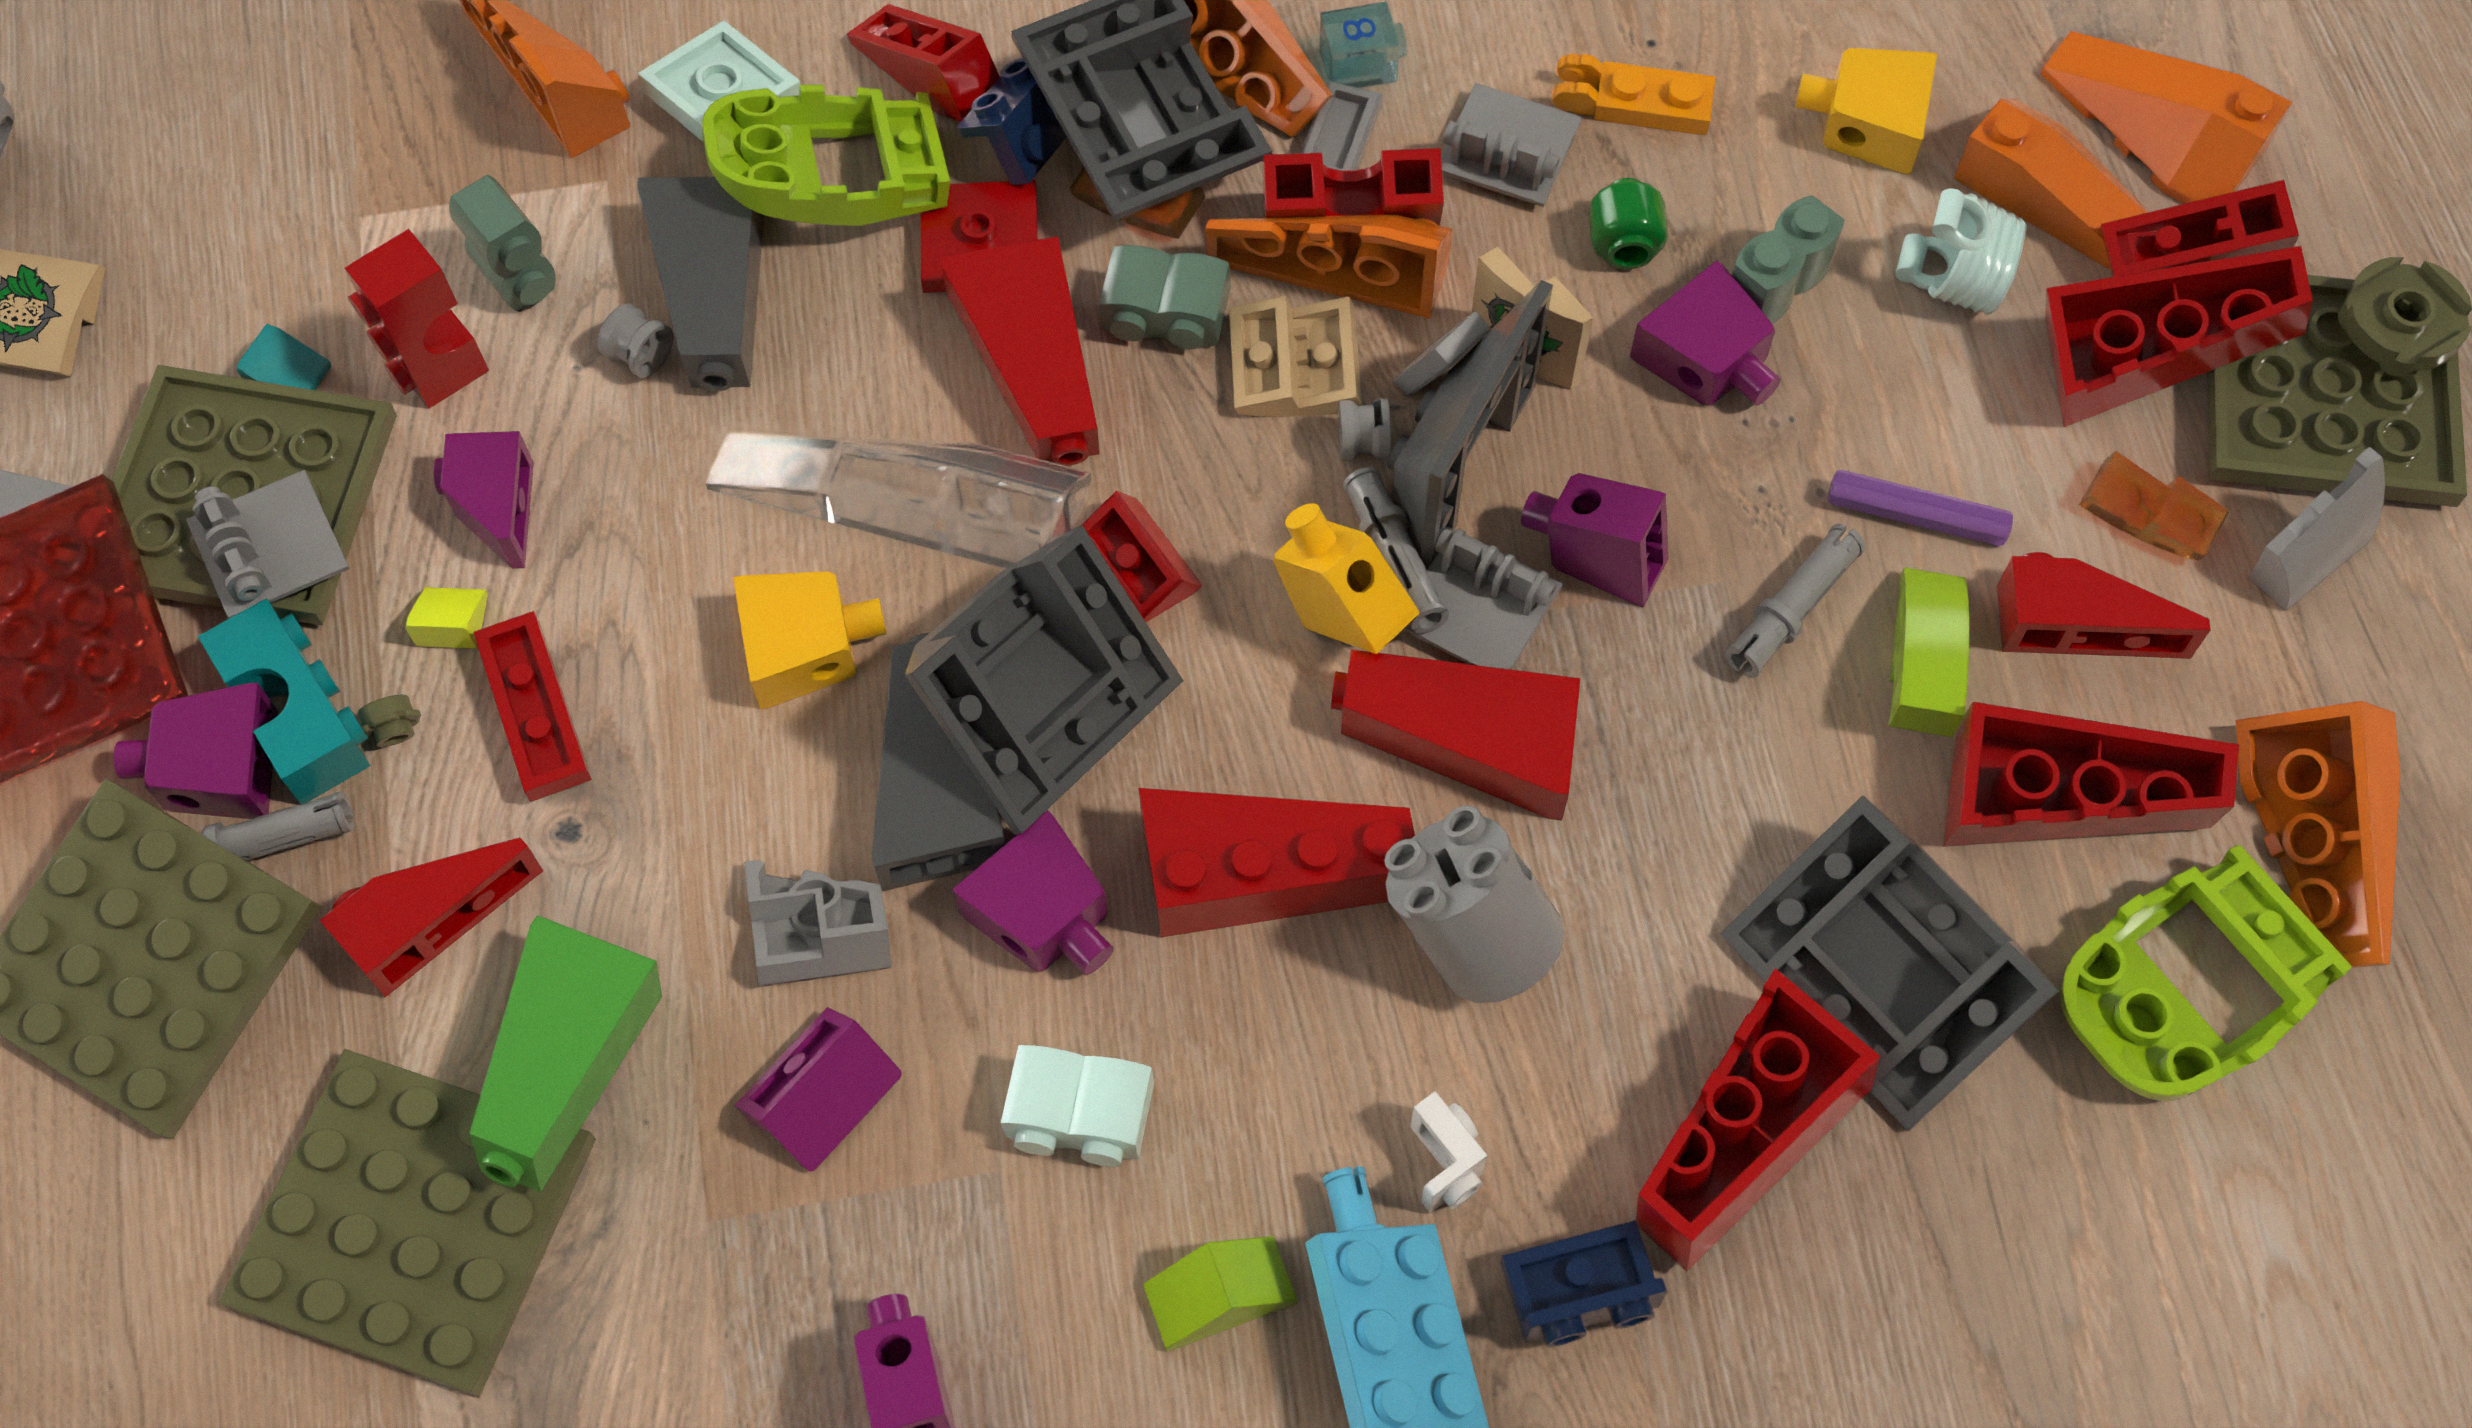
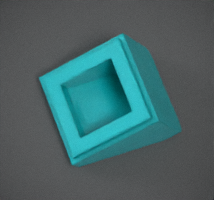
[237,324,332,390]

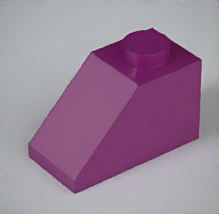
[434,431,534,569]

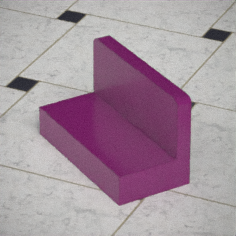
[734,1007,902,1171]

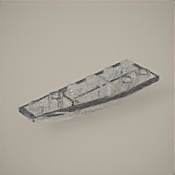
[705,433,1092,569]

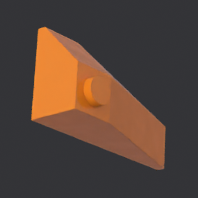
[459,0,631,159]
[1184,0,1333,137]
[2041,31,2292,204]
[1954,98,2149,270]
[1205,215,1452,319]
[2235,701,2401,968]

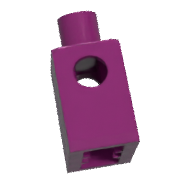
[1630,260,1781,406]
[1521,473,1668,608]
[113,683,278,819]
[952,810,1114,975]
[854,1294,956,1428]

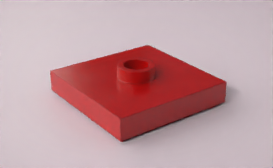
[920,180,1038,293]

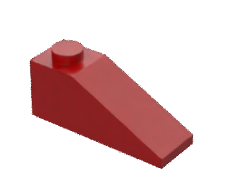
[846,4,1000,122]
[2100,180,2299,277]
[1997,552,2211,659]
[319,837,543,997]

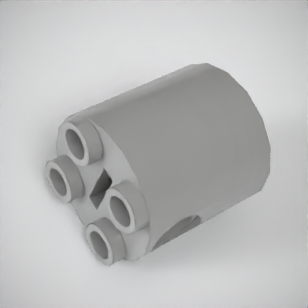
[1384,805,1564,1003]

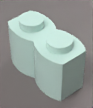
[1001,1045,1154,1167]

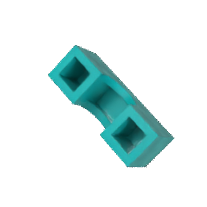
[197,598,371,805]

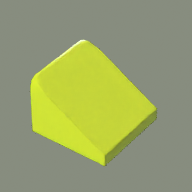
[405,587,488,649]

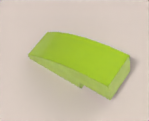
[1889,567,1969,738]

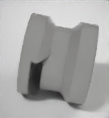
[597,303,674,378]
[1338,398,1391,461]

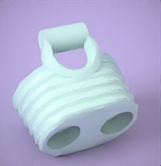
[1895,189,2027,315]

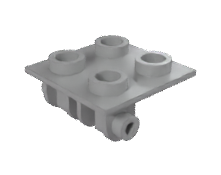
[1441,83,1582,207]
[186,470,350,619]
[1403,528,1563,669]

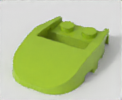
[702,84,950,226]
[2060,844,2352,1101]

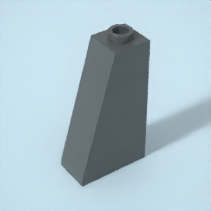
[637,177,764,391]
[872,633,1006,892]

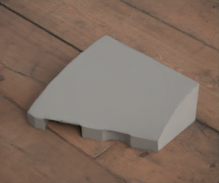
[2248,447,2385,611]
[744,860,891,986]

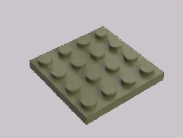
[2207,275,2467,507]
[74,365,397,625]
[0,778,323,1139]
[218,1049,596,1398]

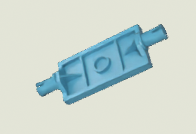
[1305,1166,1489,1428]

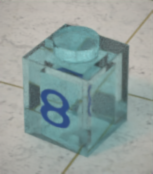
[1319,1,1407,88]

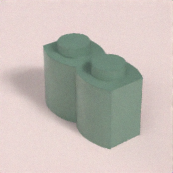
[449,175,556,311]
[1732,195,1845,324]
[1099,245,1231,350]

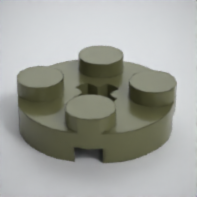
[2338,257,2472,377]

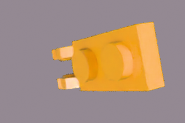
[1551,53,1716,135]

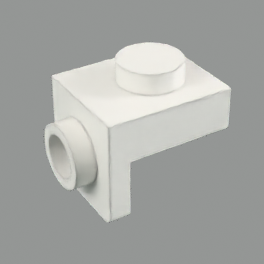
[1410,1091,1487,1213]

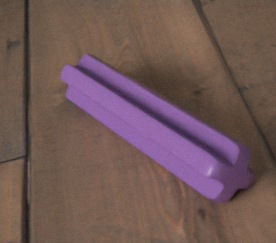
[1828,470,2013,546]

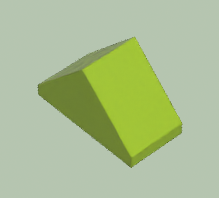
[1143,1236,1298,1352]

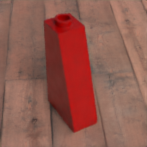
[940,236,1100,466]
[1331,649,1581,821]

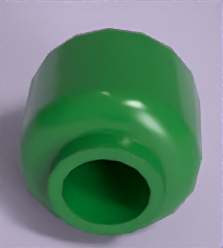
[1589,178,1668,269]

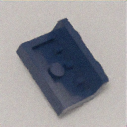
[957,58,1067,185]
[1500,1220,1667,1347]

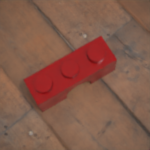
[1262,148,1444,225]
[344,229,489,409]

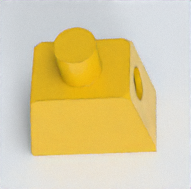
[1795,48,1937,175]
[1273,503,1420,654]
[733,571,887,710]

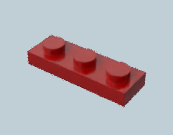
[473,611,592,802]

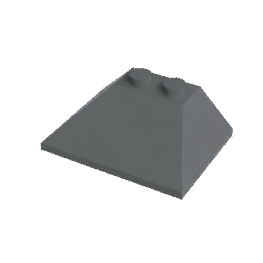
[1011,0,1272,221]
[1388,280,1553,570]
[905,526,1184,835]
[1720,795,2059,1131]

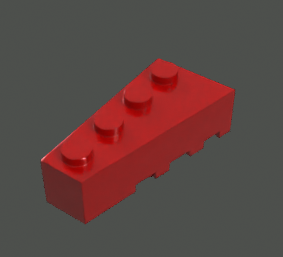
[2045,246,2313,427]
[1943,702,2239,847]
[1138,788,1415,937]
[1636,968,1881,1272]

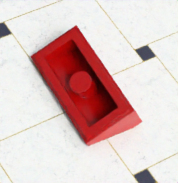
[1080,491,1203,622]

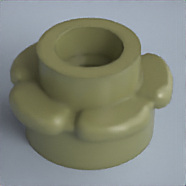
[358,694,421,747]

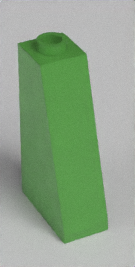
[469,915,662,1192]

